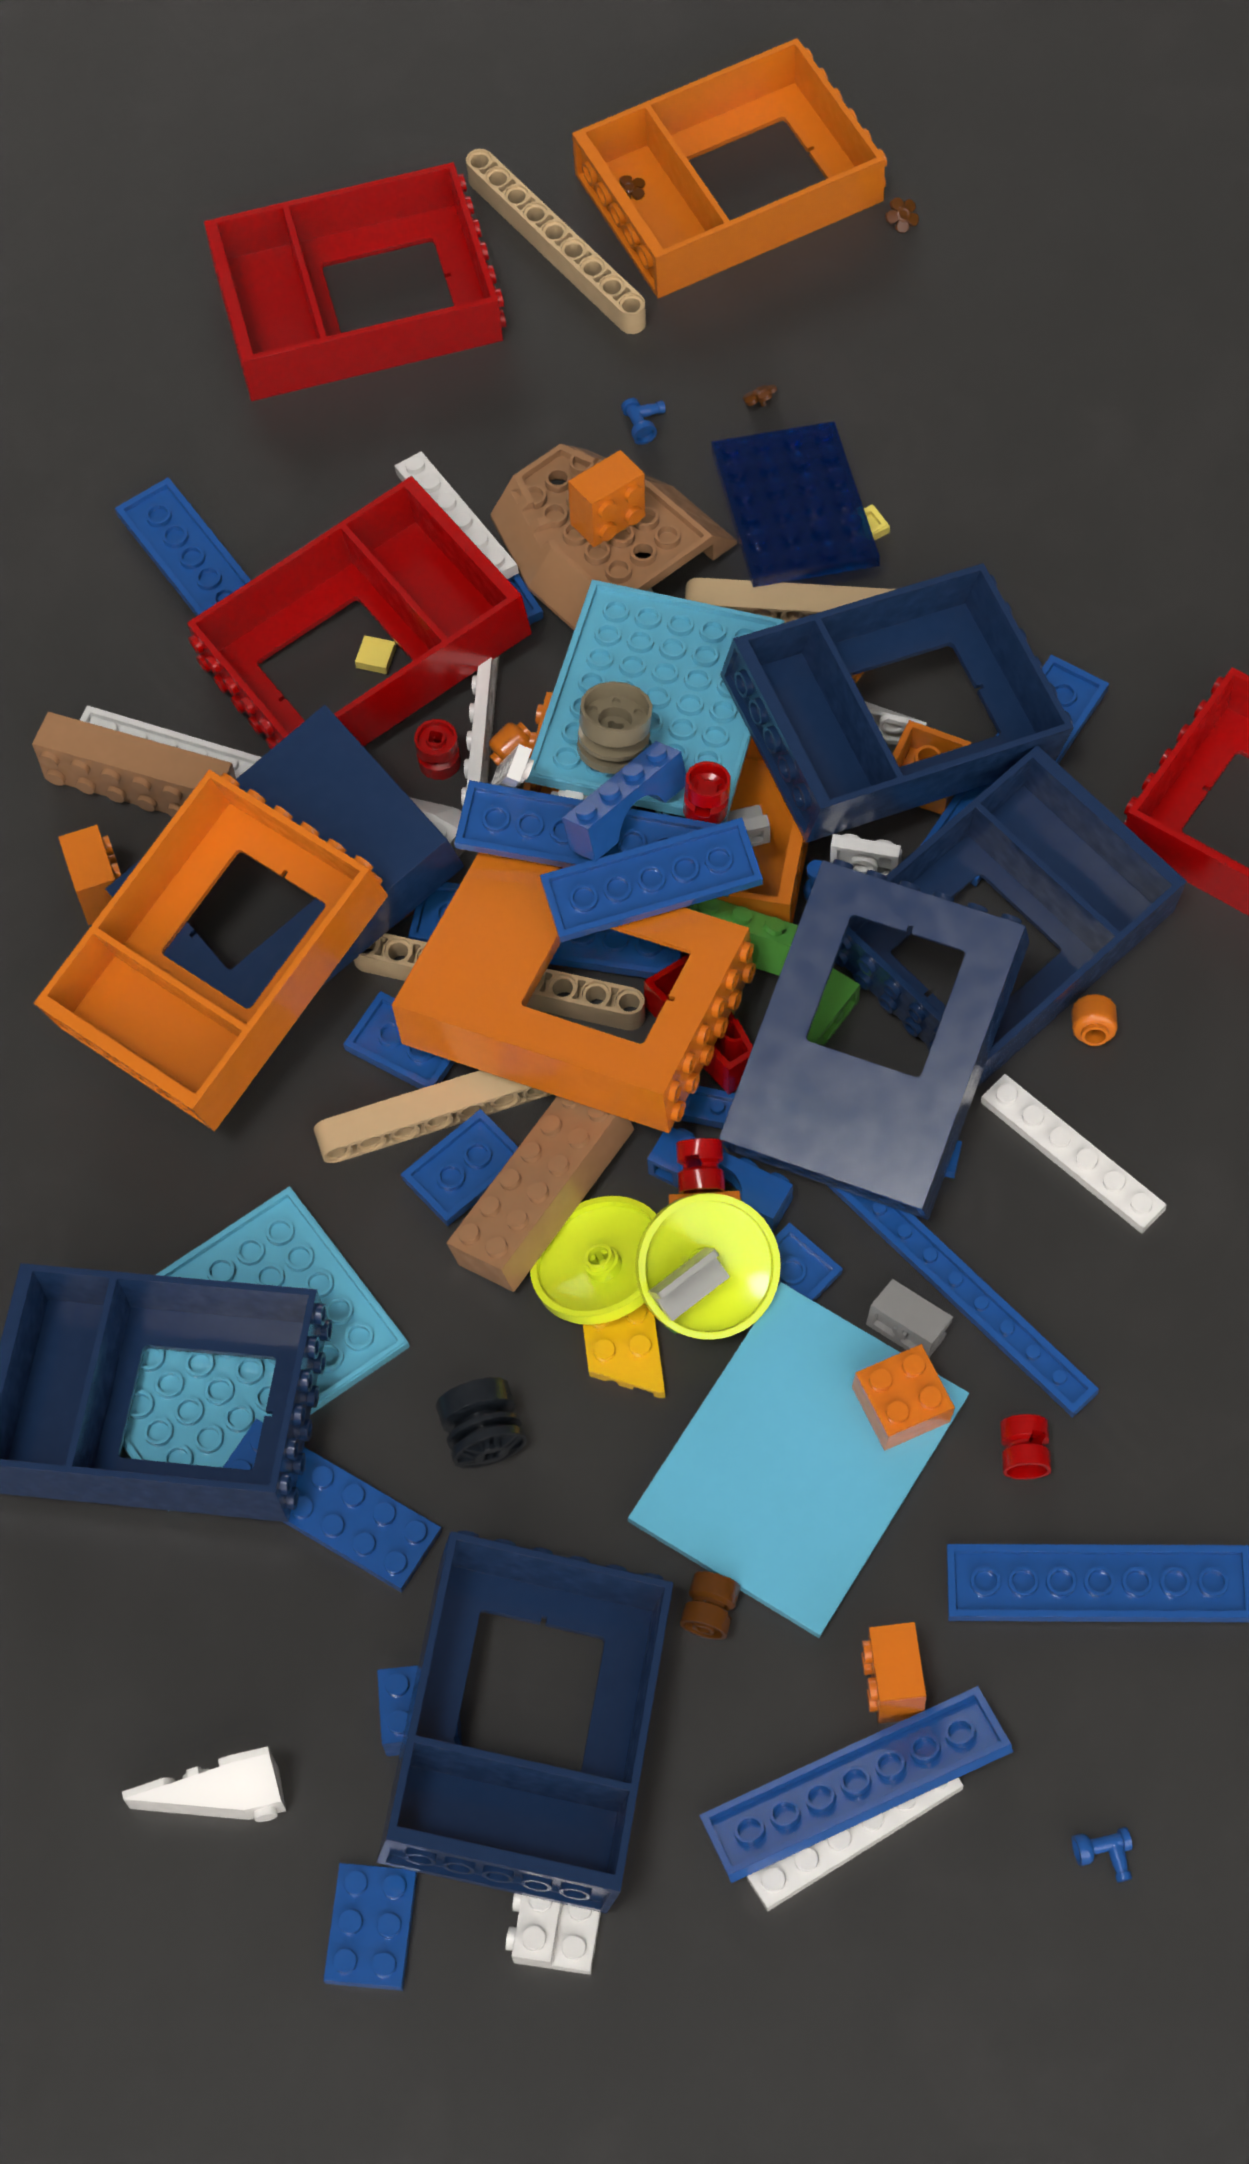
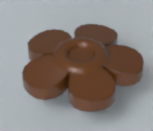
[619,175,645,200]
[885,197,919,233]
[743,385,778,407]

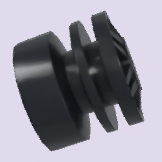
[435,1377,527,1468]

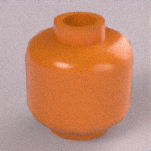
[489,722,532,766]
[1071,994,1118,1046]

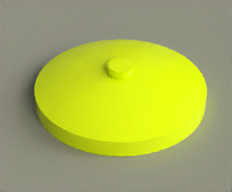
[635,1193,781,1340]
[530,1196,657,1325]

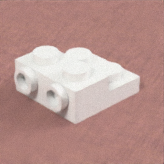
[830,834,902,876]
[506,1893,601,1975]

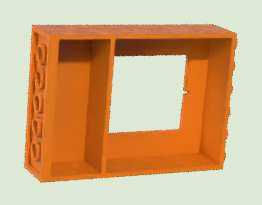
[572,38,887,299]
[34,769,388,1132]
[392,852,756,1133]

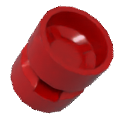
[414,719,461,780]
[683,761,731,824]
[676,1138,725,1194]
[1000,1414,1051,1480]

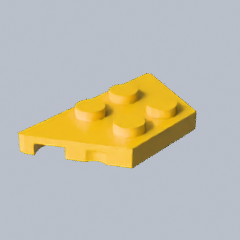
[583,1303,665,1398]

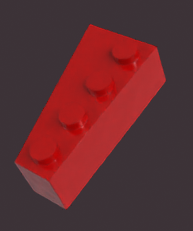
[644,954,753,1095]

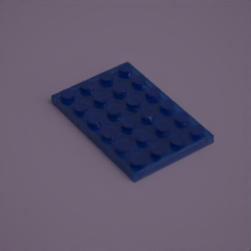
[711,421,880,587]

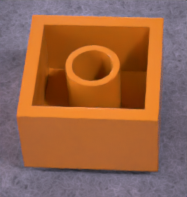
[568,450,645,547]
[893,720,972,815]
[58,825,121,925]
[852,1344,955,1451]
[861,1622,926,1724]

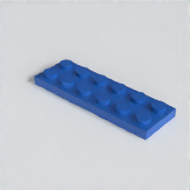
[115,477,251,616]
[540,817,763,943]
[223,1419,442,1593]

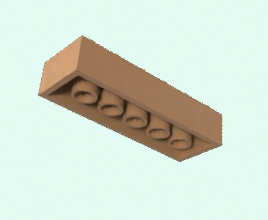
[32,712,236,818]
[446,1096,635,1292]

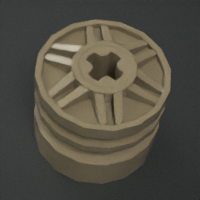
[577,681,653,774]

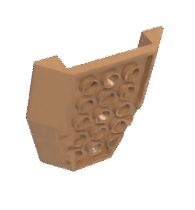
[490,443,737,630]

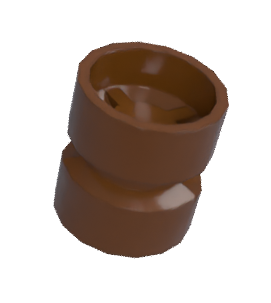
[680,1571,741,1640]

